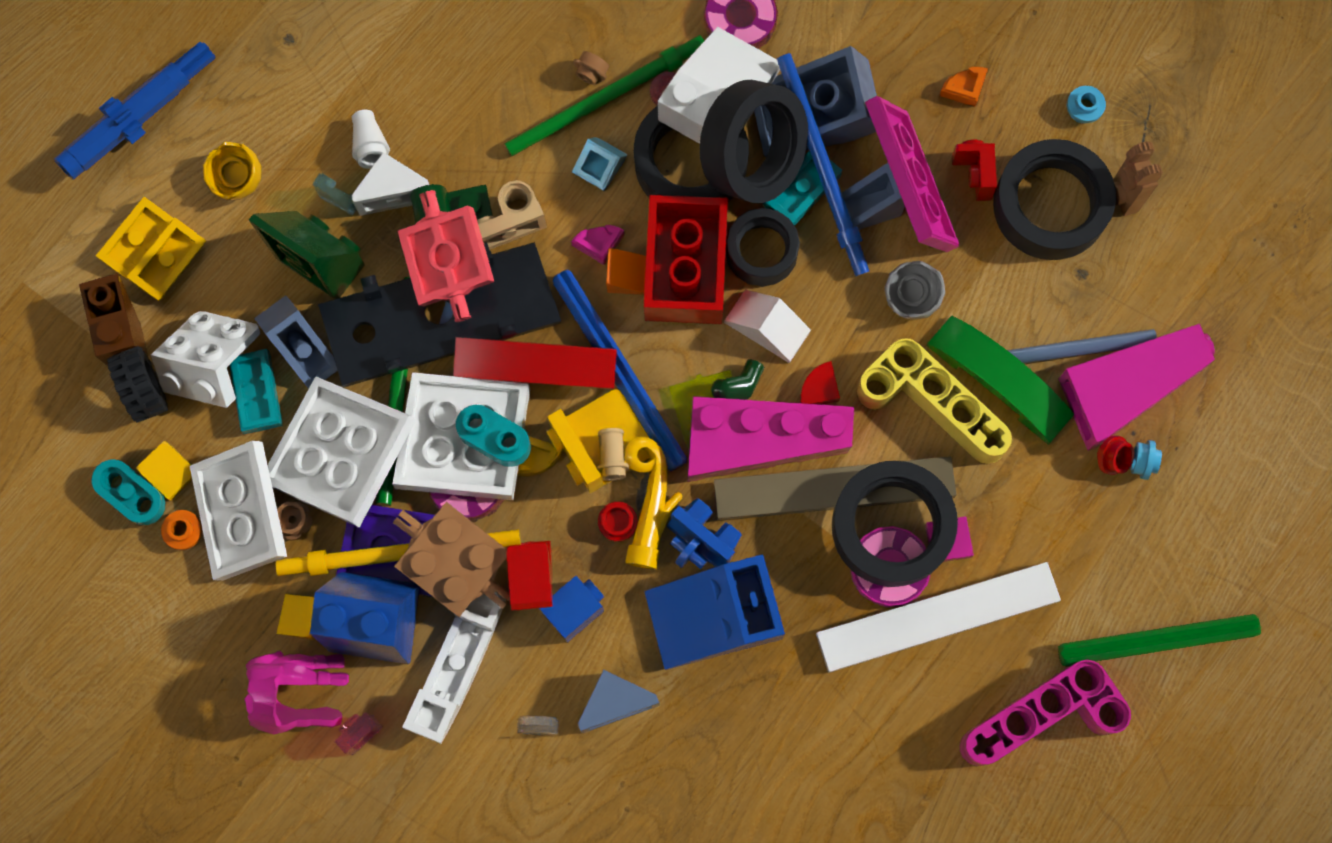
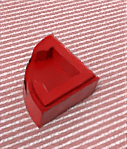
[800,361,840,405]

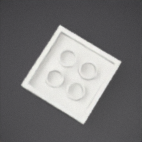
[392,373,530,500]
[268,377,416,527]

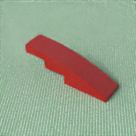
[453,337,617,389]

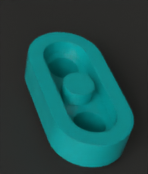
[456,405,531,467]
[92,459,166,525]

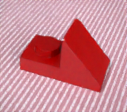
[506,541,553,611]

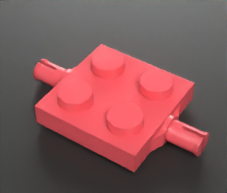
[397,190,495,322]

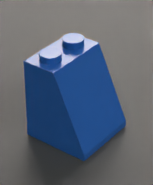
[310,572,420,664]

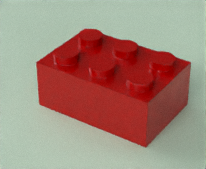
[643,195,728,324]

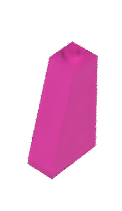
[1058,324,1215,451]

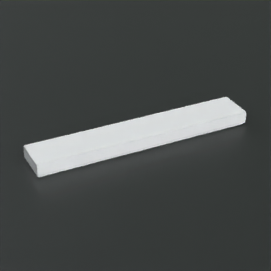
[816,562,1061,673]

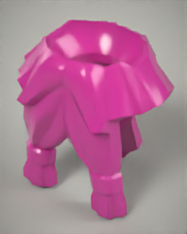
[244,650,349,735]

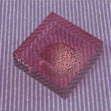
[334,712,383,755]

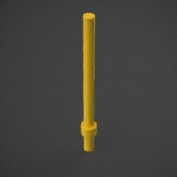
[276,529,521,576]

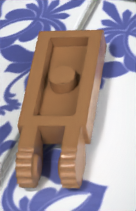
[1113,141,1163,216]

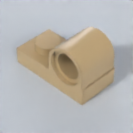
[477,180,547,250]

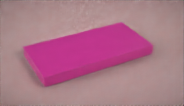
[865,96,959,252]

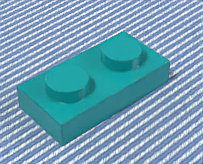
[763,151,843,226]

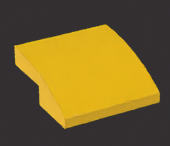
[96,197,207,301]

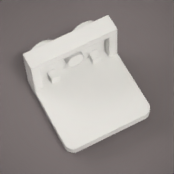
[151,311,260,408]

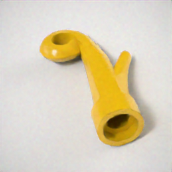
[625,437,682,570]

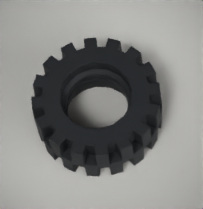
[107,346,168,423]

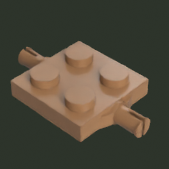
[393,502,510,617]

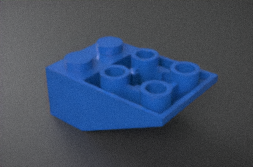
[644,554,785,670]

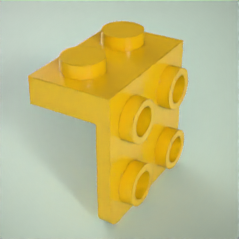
[545,389,650,494]

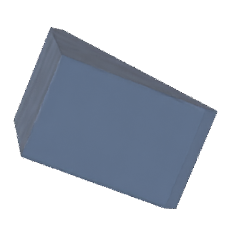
[842,163,905,230]
[578,670,660,733]

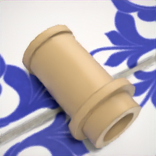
[597,428,629,481]

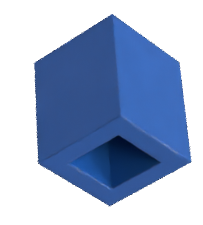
[539,576,604,643]

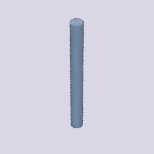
[1007,329,1157,363]

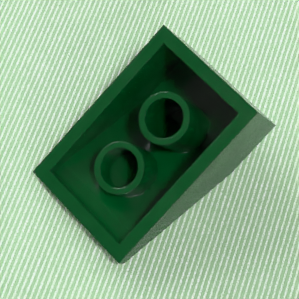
[249,211,365,299]

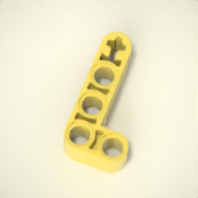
[857,338,1012,464]

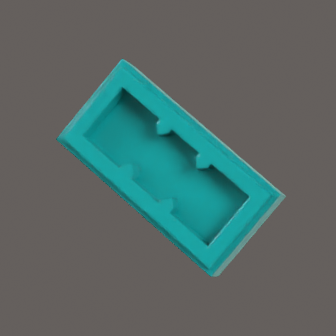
[230,349,283,435]

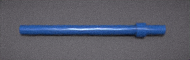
[777,53,870,277]

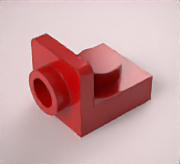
[952,139,997,201]

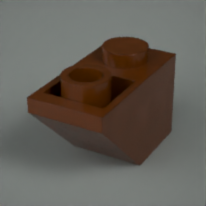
[79,273,149,366]

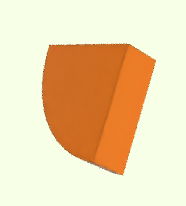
[939,67,988,107]

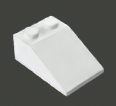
[658,27,780,144]

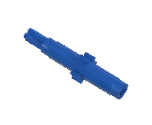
[54,42,216,180]

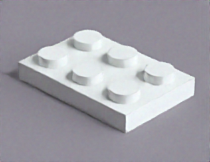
[190,440,287,581]

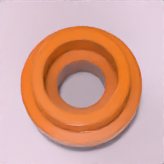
[161,510,203,550]

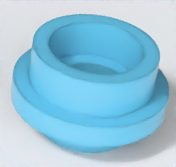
[1067,86,1106,123]
[1131,440,1162,480]

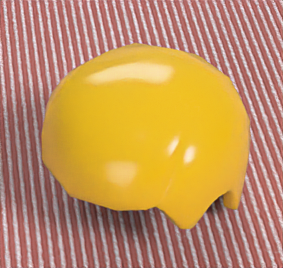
[203,142,262,200]

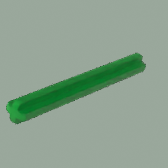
[1058,614,1261,666]

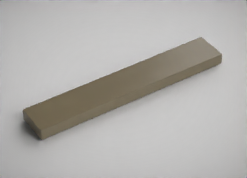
[714,456,957,521]

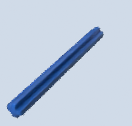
[553,270,687,471]

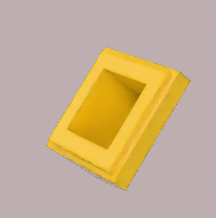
[136,441,192,501]
[276,594,317,641]

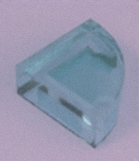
[312,173,356,215]

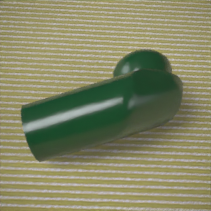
[711,359,765,400]

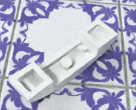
[402,592,506,744]

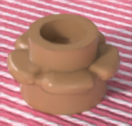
[573,51,609,85]
[277,501,312,540]

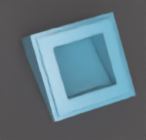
[572,137,627,191]

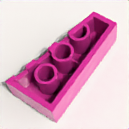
[687,396,854,482]

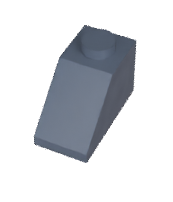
[254,296,338,389]

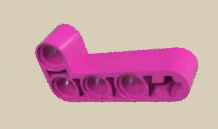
[960,660,1131,766]

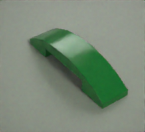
[926,316,1074,445]

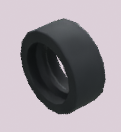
[726,208,800,287]

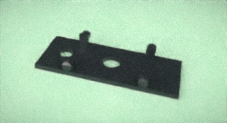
[318,242,561,388]

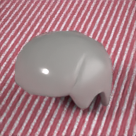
[884,261,945,320]

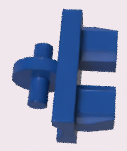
[667,498,742,569]

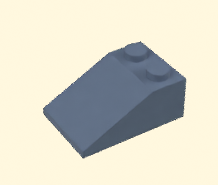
[754,46,877,157]

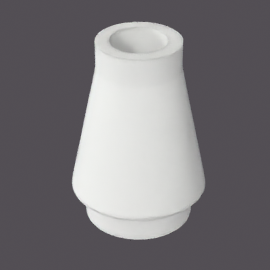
[352,110,390,169]

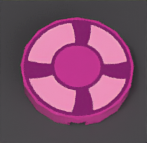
[850,526,930,608]

